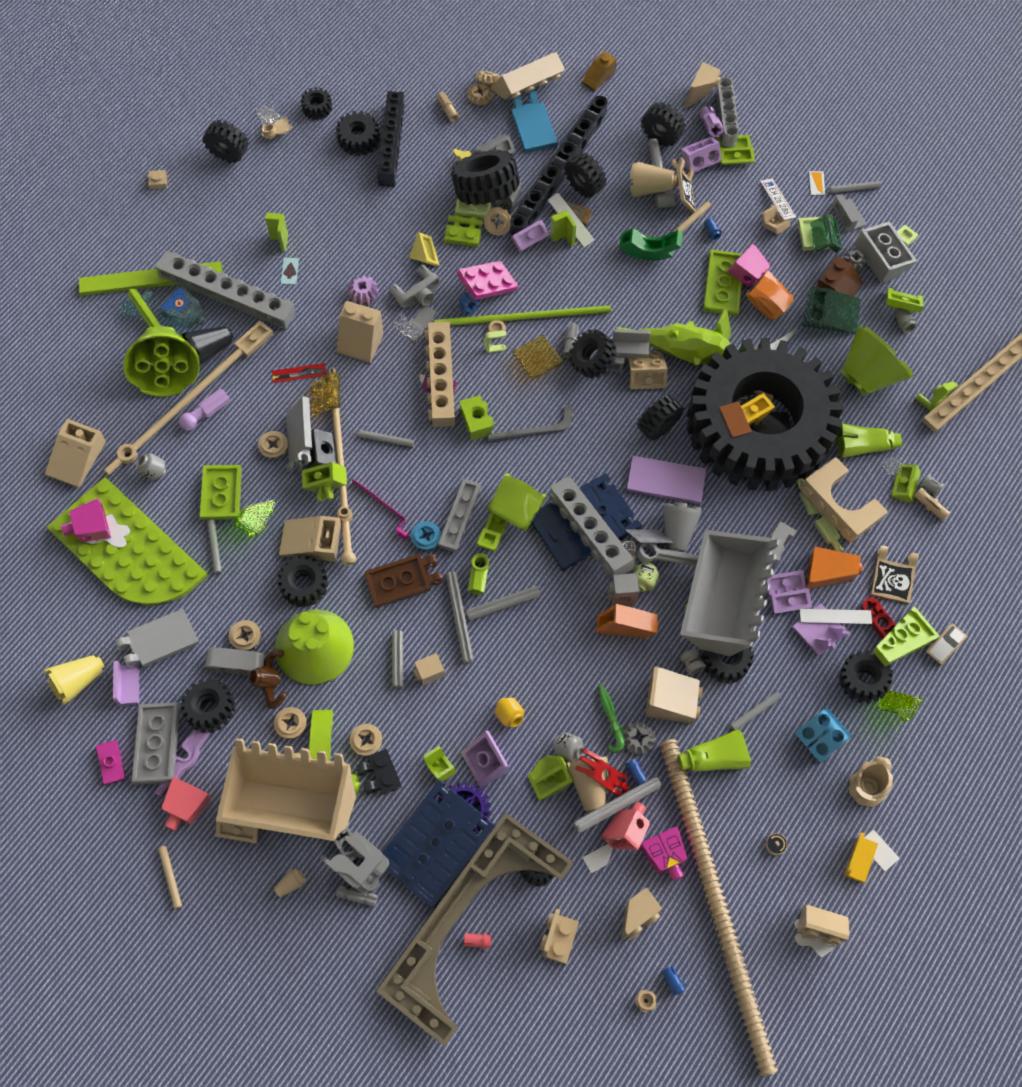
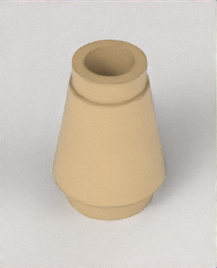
[273,867,306,898]

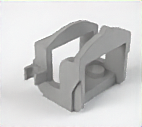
[320,831,389,893]

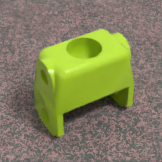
[487,473,547,532]

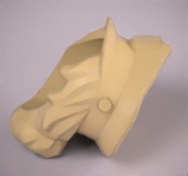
[849,756,893,807]

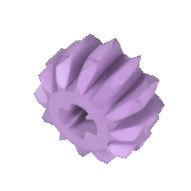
[348,275,378,305]

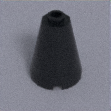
[180,326,233,366]

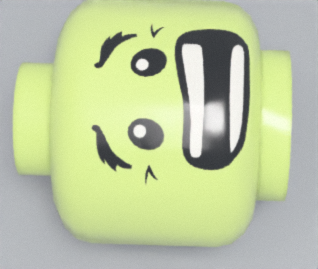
[633,563,659,592]

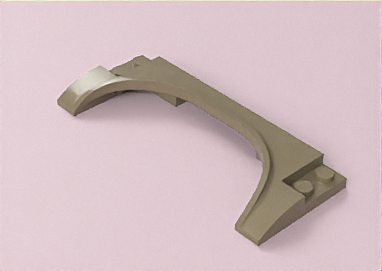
[376,812,574,1046]

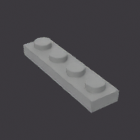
[438,478,481,553]

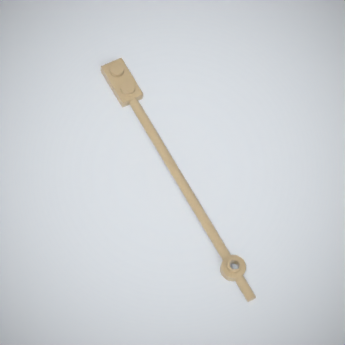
[104,321,274,475]

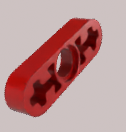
[860,598,896,640]

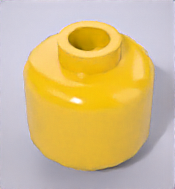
[495,697,524,728]

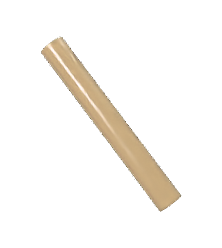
[673,201,711,232]
[158,846,183,909]

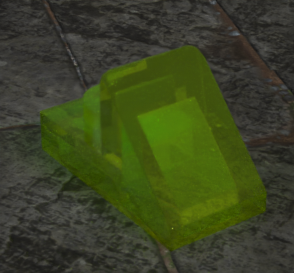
[878,690,923,723]

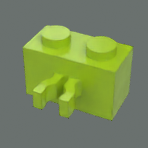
[302,462,347,502]

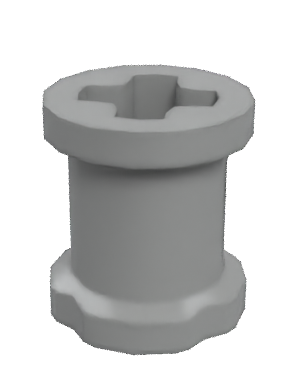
[919,473,945,497]

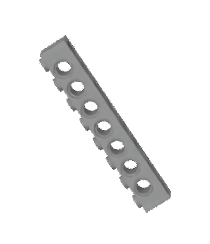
[156,251,296,330]

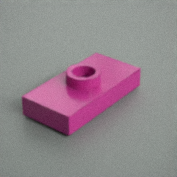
[96,740,126,786]

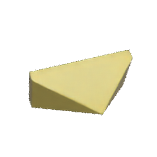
[409,232,439,267]

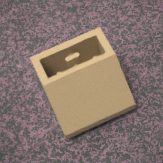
[621,887,662,940]
[797,905,849,947]

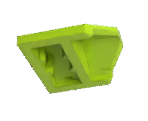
[528,755,574,801]

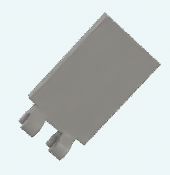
[286,396,312,473]
[115,609,199,669]

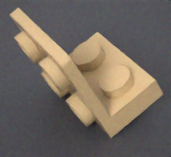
[627,351,667,389]
[539,909,579,964]

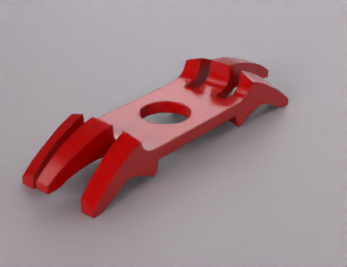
[575,748,629,798]

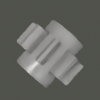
[844,250,866,271]

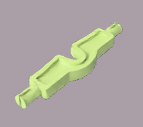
[796,478,844,552]

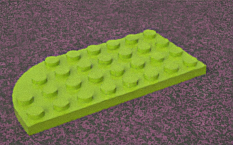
[47,477,208,606]

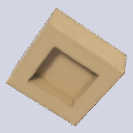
[148,170,167,189]

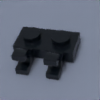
[356,749,402,795]

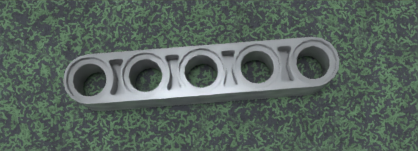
[716,77,739,148]

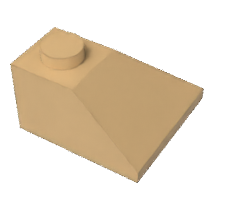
[683,62,721,109]

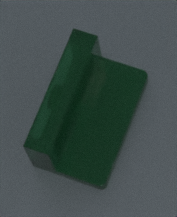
[810,213,842,252]

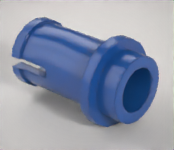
[703,218,722,240]
[625,759,648,786]
[661,965,686,996]

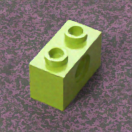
[459,395,494,441]

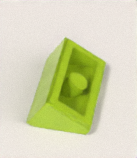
[891,464,920,503]

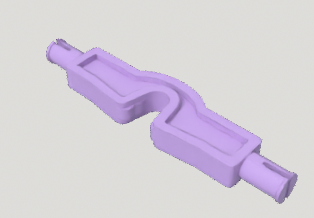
[154,729,211,797]

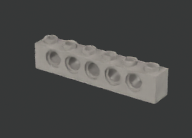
[549,476,634,578]

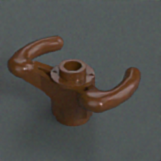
[249,649,287,709]

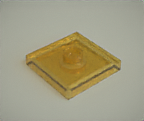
[513,335,563,381]

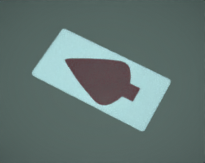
[281,258,299,284]

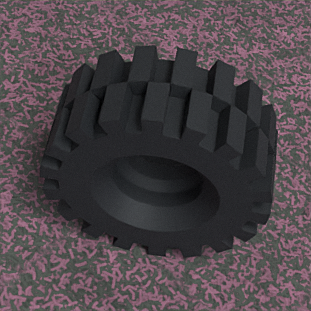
[641,102,686,147]
[336,111,379,156]
[202,120,249,163]
[564,152,607,198]
[569,329,617,379]
[637,394,684,441]
[277,555,328,607]
[702,646,754,683]
[839,650,893,704]
[180,678,235,733]

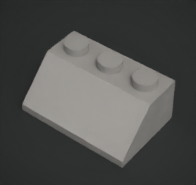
[854,221,917,283]

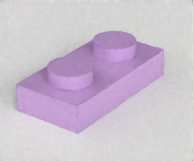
[511,219,550,252]

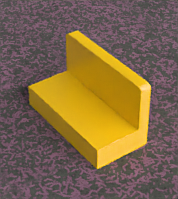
[844,832,878,884]

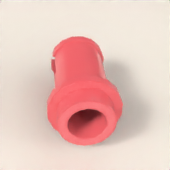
[464,933,491,950]

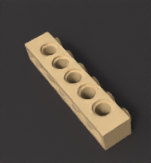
[425,322,455,427]

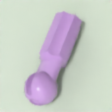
[700,106,723,137]
[179,389,231,431]

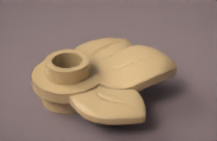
[262,117,292,139]

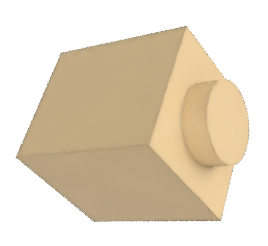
[413,653,445,685]

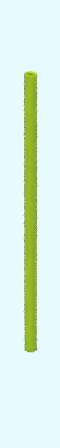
[434,305,611,326]

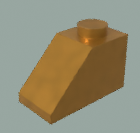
[582,50,617,92]

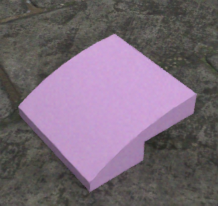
[765,570,812,614]

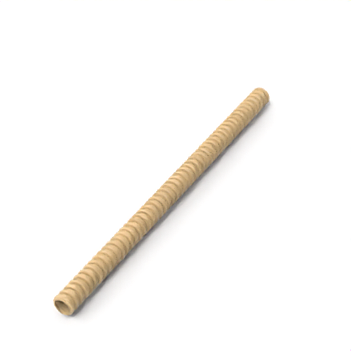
[659,739,778,1077]

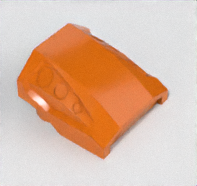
[746,270,794,320]

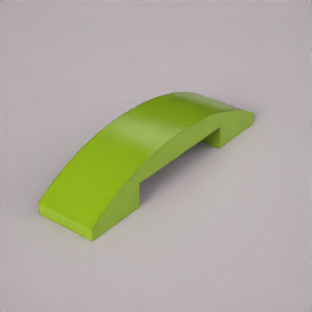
[477,513,508,552]
[309,710,333,761]

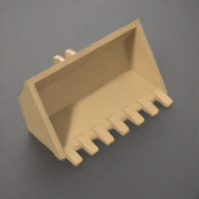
[216,738,356,841]

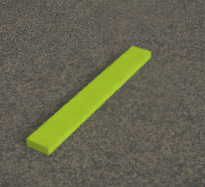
[79,261,223,296]

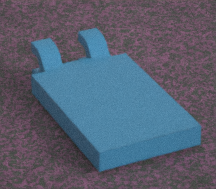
[511,91,558,153]

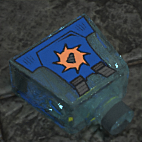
[158,285,205,329]

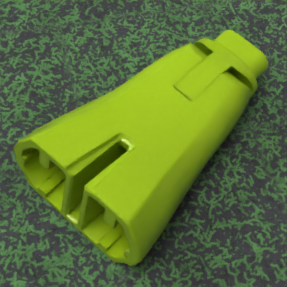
[836,423,902,458]
[678,729,751,771]

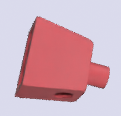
[162,777,211,831]
[600,802,650,850]

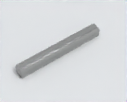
[466,586,540,620]

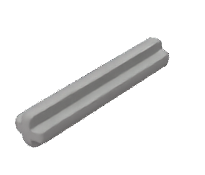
[392,630,403,688]

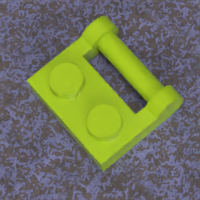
[885,287,923,313]

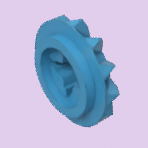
[411,521,441,551]

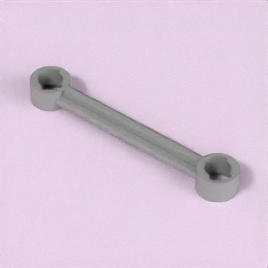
[637,542,699,566]

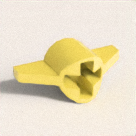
[452,149,471,161]

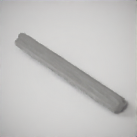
[446,571,473,664]
[574,777,661,833]

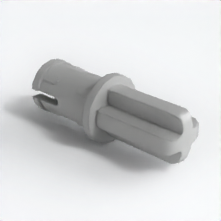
[562,323,579,358]

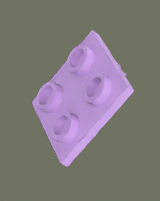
[792,603,851,656]

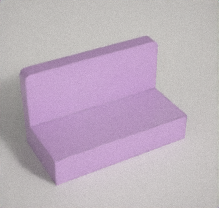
[113,661,139,706]

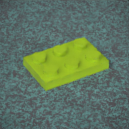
[200,465,242,520]

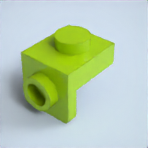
[423,746,456,781]

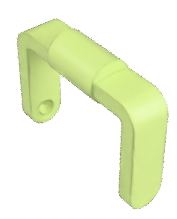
[484,330,506,353]

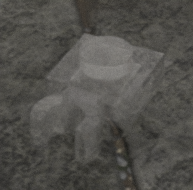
[256,105,280,125]
[393,314,426,344]

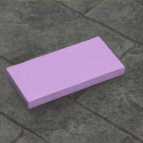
[627,456,706,505]

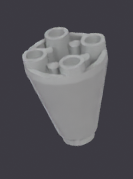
[663,502,702,553]

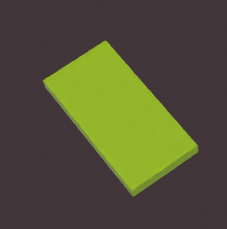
[703,249,742,316]

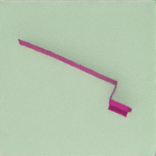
[352,479,409,541]

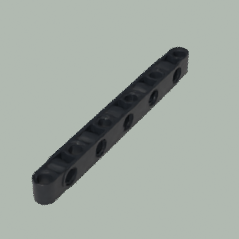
[510,96,608,236]

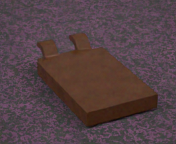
[364,554,443,608]

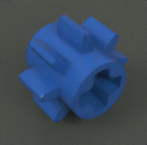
[457,292,480,315]

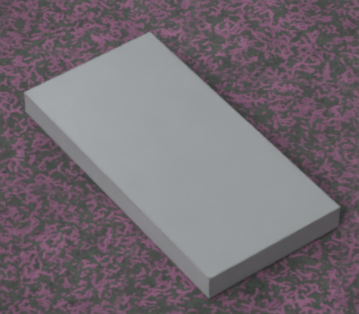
[131,702,180,785]

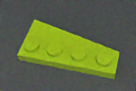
[873,606,940,666]

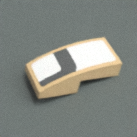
[926,623,968,665]

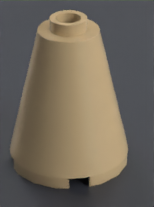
[630,162,679,197]
[567,757,608,813]

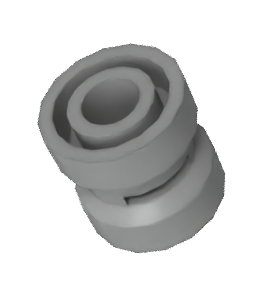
[679,648,706,675]

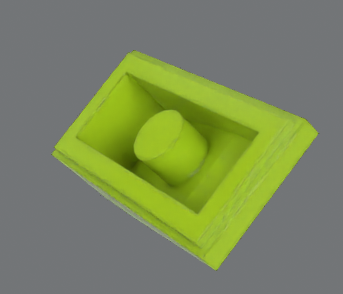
[715,310,731,340]

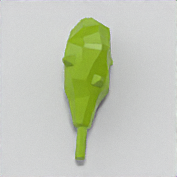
[617,321,730,366]

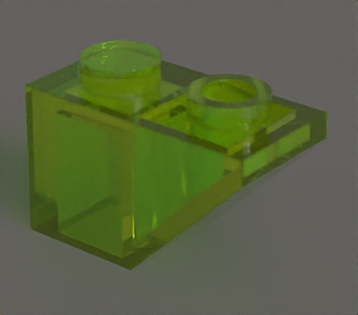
[233,500,276,537]

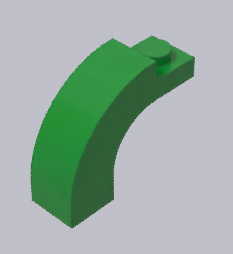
[619,228,683,260]

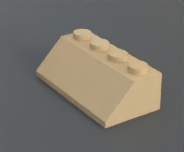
[490,52,565,100]

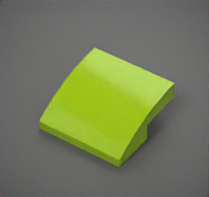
[716,135,755,165]

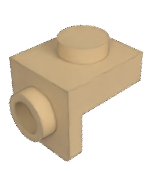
[762,205,790,234]

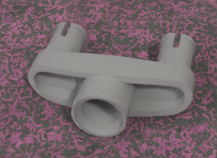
[389,265,440,308]

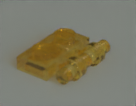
[310,372,340,415]

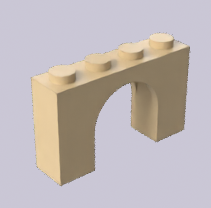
[799,457,888,544]

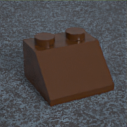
[815,256,863,309]

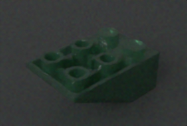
[803,286,861,334]

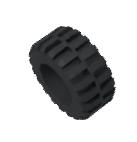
[451,150,520,205]

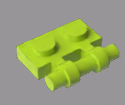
[444,214,483,247]

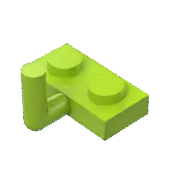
[915,381,958,411]

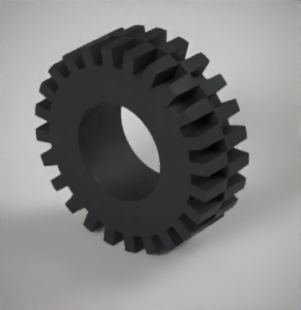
[687,338,843,491]

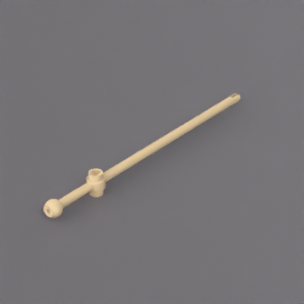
[328,367,356,566]

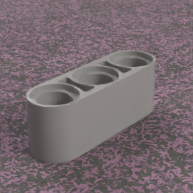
[204,647,265,676]

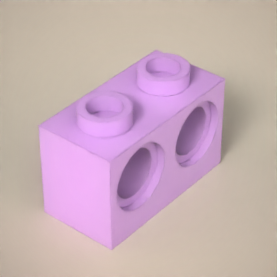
[681,137,722,173]

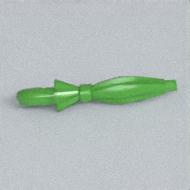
[598,684,625,753]

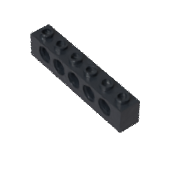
[377,91,405,187]

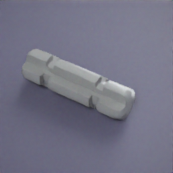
[336,885,378,907]

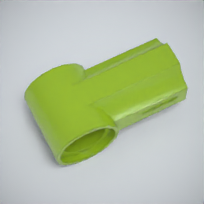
[468,553,489,595]

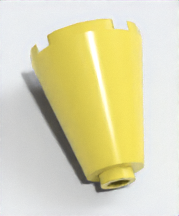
[43,655,104,705]

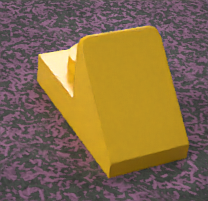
[741,393,775,425]

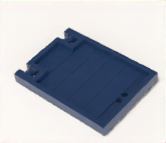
[531,473,641,571]
[382,780,496,909]

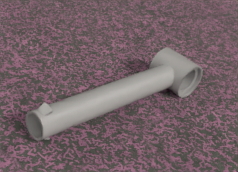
[648,139,675,208]

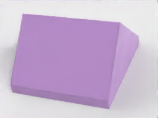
[461,731,508,787]

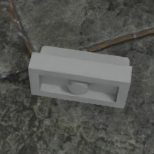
[474,135,515,153]
[832,194,866,233]
[612,329,650,358]

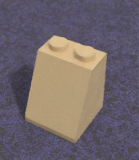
[337,301,384,364]
[645,667,702,724]

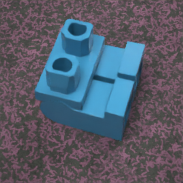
[794,708,852,763]

